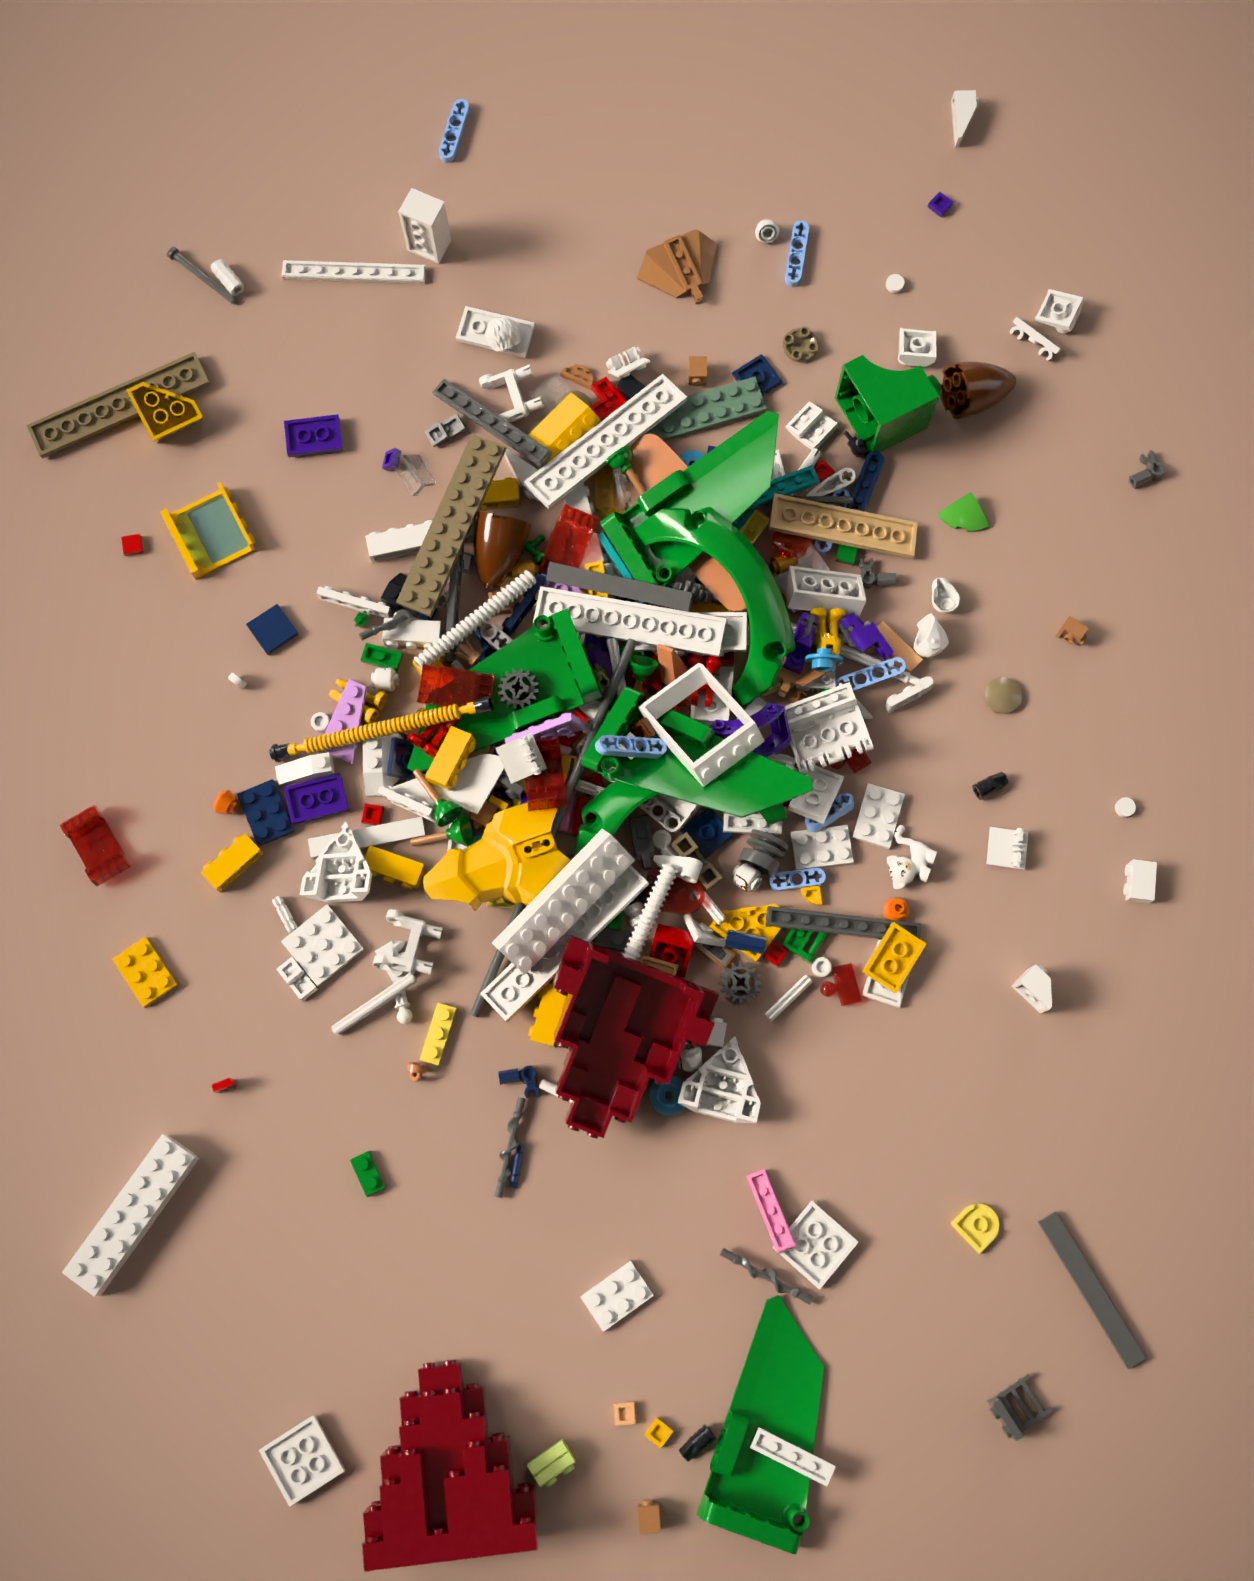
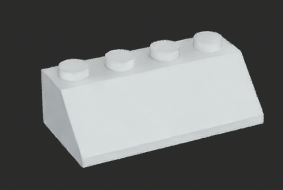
[786,566,866,617]

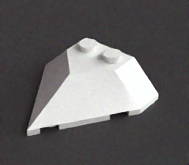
[300,822,372,903]
[678,1037,761,1123]

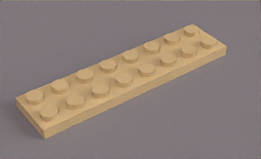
[768,493,918,559]

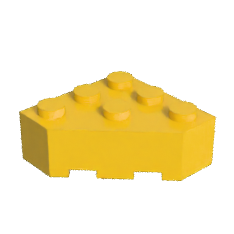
[126,382,204,442]

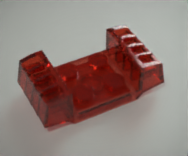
[539,504,601,572]
[417,664,495,714]
[524,738,567,811]
[60,805,131,887]

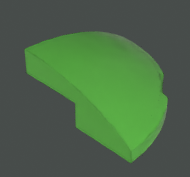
[938,492,989,532]

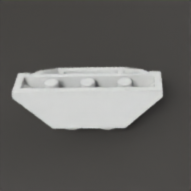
[363,722,403,797]

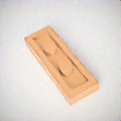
[877,621,923,673]

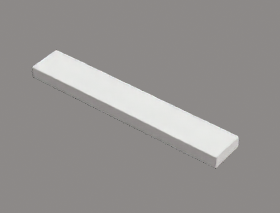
[308,817,426,859]

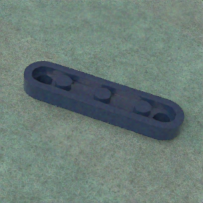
[846,451,884,511]
[502,571,547,635]

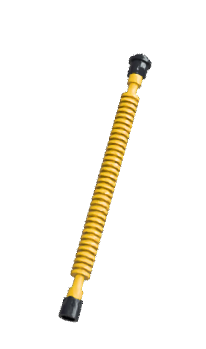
[269,696,494,763]

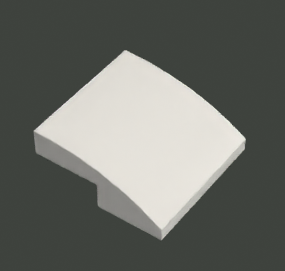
[785,402,838,450]

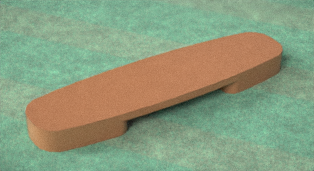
[630,434,748,615]

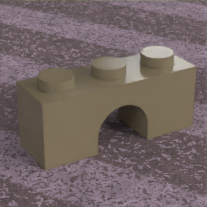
[670,832,722,893]

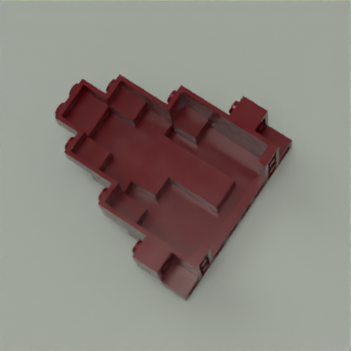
[553,935,719,1139]
[362,1360,538,1572]

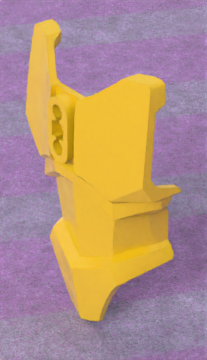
[423,797,571,911]

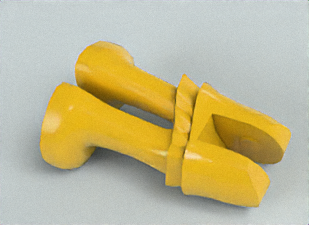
[810,607,846,655]
[329,679,387,724]

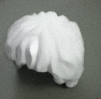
[485,317,521,352]

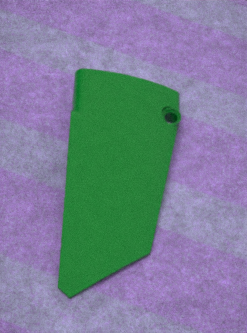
[600,411,779,586]
[407,608,602,772]
[581,686,813,818]
[696,1295,824,1555]

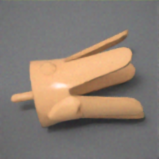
[454,639,481,666]

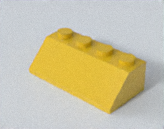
[528,393,600,468]

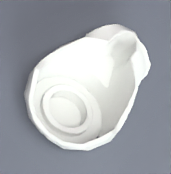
[932,578,960,614]

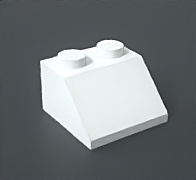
[1012,964,1052,1014]

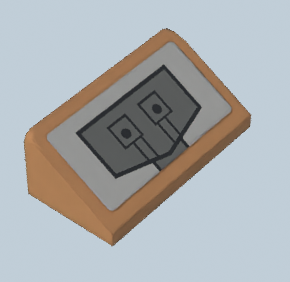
[693,942,736,970]

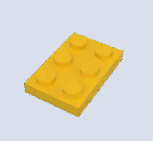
[862,922,926,994]
[112,937,178,1008]

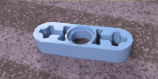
[805,793,854,832]
[769,868,826,891]

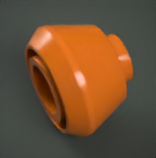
[213,790,239,815]
[883,897,910,921]

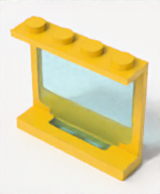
[160,482,256,580]

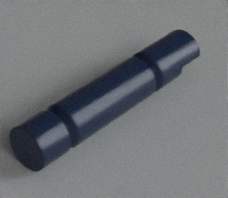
[473,627,491,653]
[509,1145,525,1188]

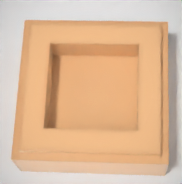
[614,1401,636,1426]

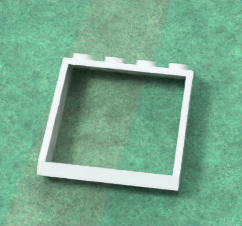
[638,663,765,787]

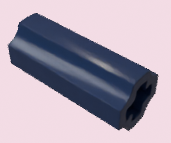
[725,929,767,955]

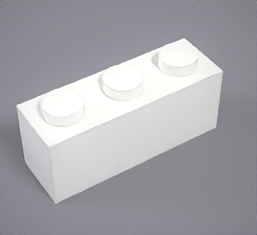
[382,618,442,650]

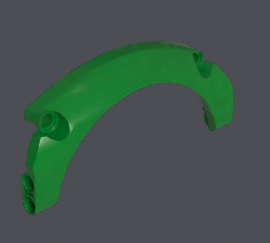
[634,507,795,707]
[573,780,787,856]

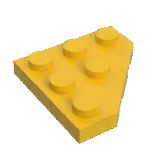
[709,904,781,962]

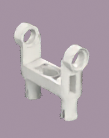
[479,364,544,423]
[373,909,443,975]

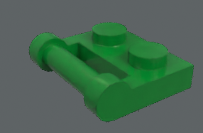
[782,929,829,964]

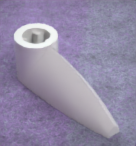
[807,468,856,496]
[654,855,703,883]

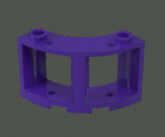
[710,703,792,757]

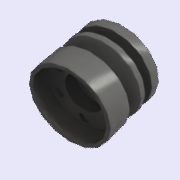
[738,829,789,877]

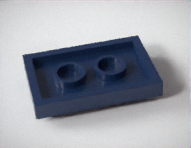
[237,779,295,847]

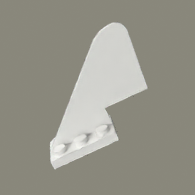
[378,754,504,823]

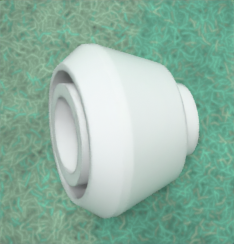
[755,219,779,243]

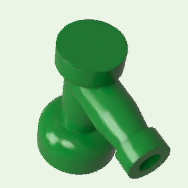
[524,534,548,566]

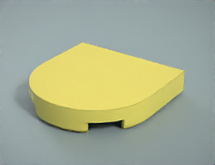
[950,1204,999,1254]

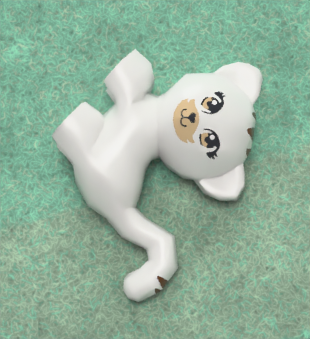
[887,825,937,890]

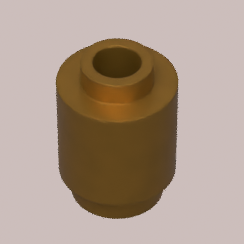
[769,551,798,575]
[512,561,539,579]

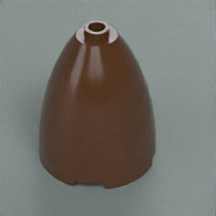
[940,361,1016,419]
[473,511,531,589]

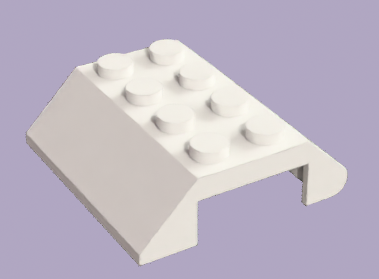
[785,682,874,774]

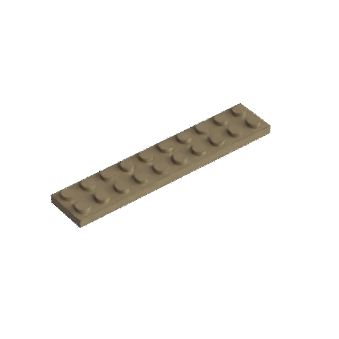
[26,352,211,459]
[396,434,507,617]

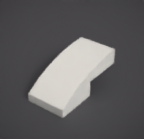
[277,957,318,1002]

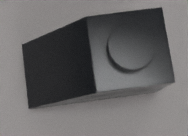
[381,573,407,611]

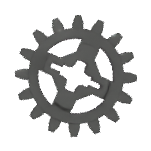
[672,580,713,605]
[498,668,540,711]
[719,961,762,1005]

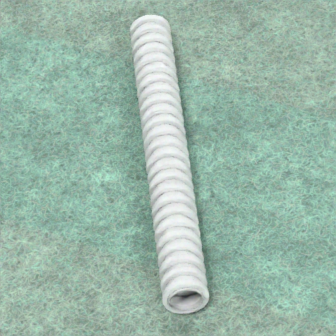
[414,570,536,671]
[622,864,679,961]

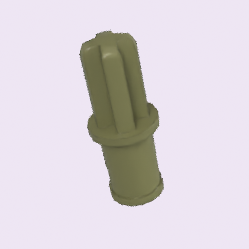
[591,663,610,689]

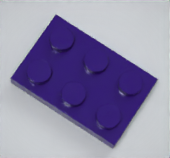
[284,414,343,457]
[284,773,349,825]

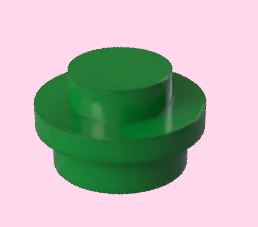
[353,611,370,628]

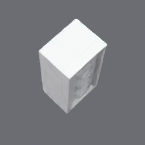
[398,188,451,264]

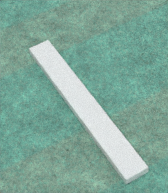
[282,260,426,284]

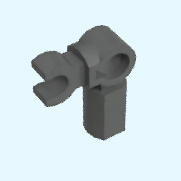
[1129,450,1165,488]
[859,558,897,589]

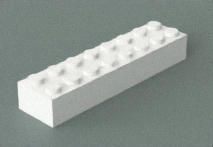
[492,829,635,975]
[62,1134,200,1297]

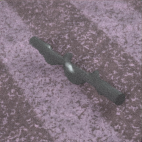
[359,595,445,641]
[494,1097,526,1198]
[720,1248,813,1305]

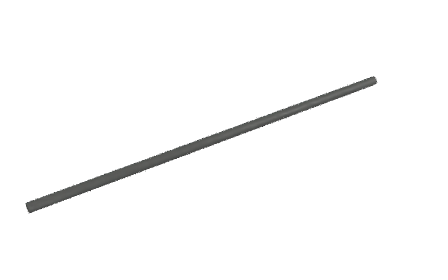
[470,638,637,1018]

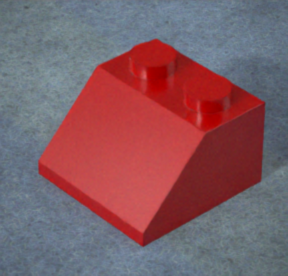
[649,923,694,978]

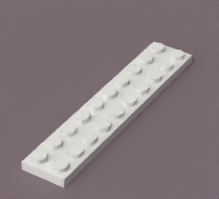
[524,374,687,509]
[533,586,727,657]
[480,865,649,1023]

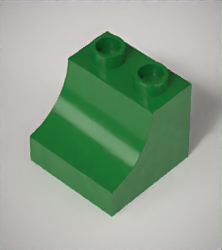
[835,355,942,454]

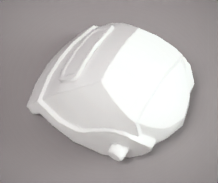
[914,613,949,658]

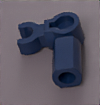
[498,1066,539,1098]

